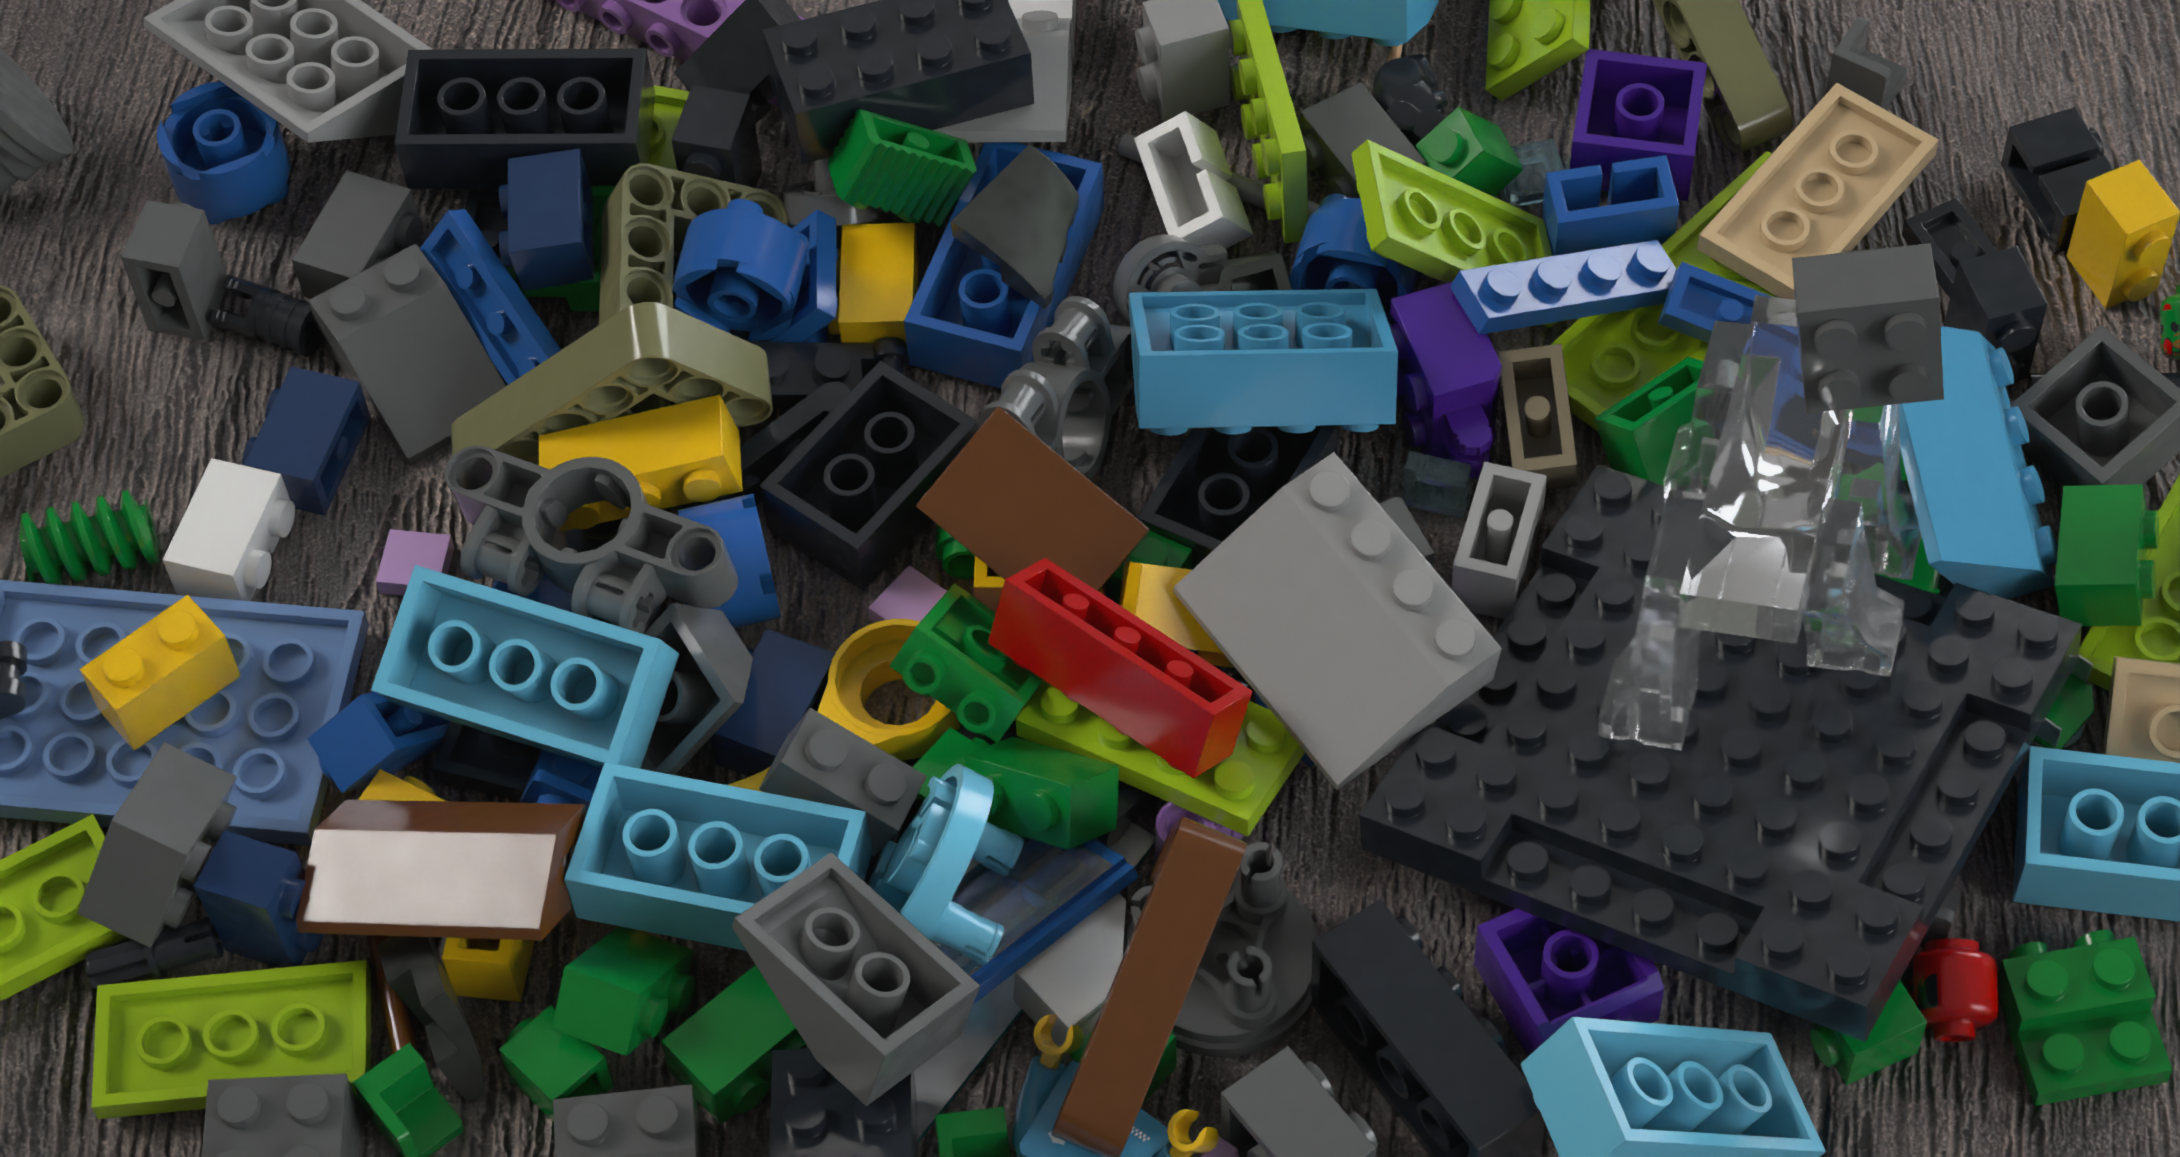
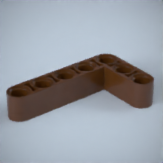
[1051,816,1247,1157]

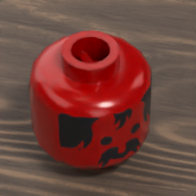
[1907,938,1999,1042]

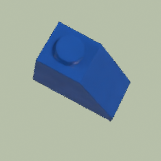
[307,692,451,793]

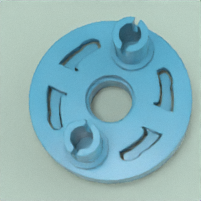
[868,764,1024,966]

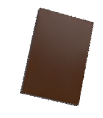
[916,406,1150,592]

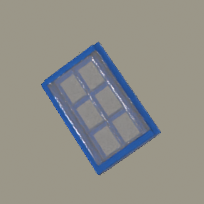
[931,835,1139,1005]

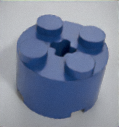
[157,81,290,225]
[1289,194,1419,324]
[672,199,809,341]
[678,494,781,629]

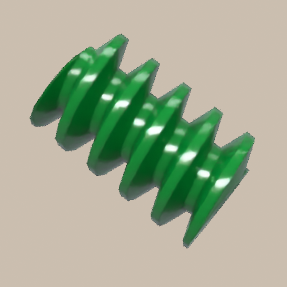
[19,490,161,585]

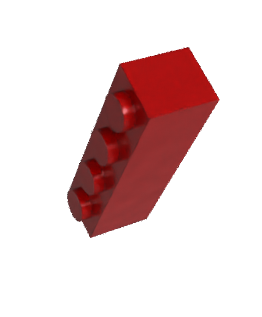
[988,558,1252,779]

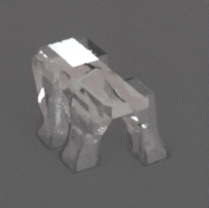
[1599,295,1921,751]

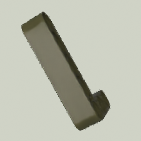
[1653,0,1793,155]
[599,163,789,418]
[0,285,85,479]
[451,302,773,489]

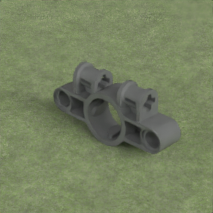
[978,296,1134,480]
[444,445,738,634]

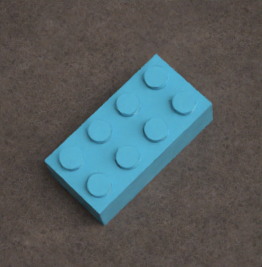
[371,565,679,769]
[2013,746,2180,922]
[564,762,873,951]
[1520,1017,1826,1157]

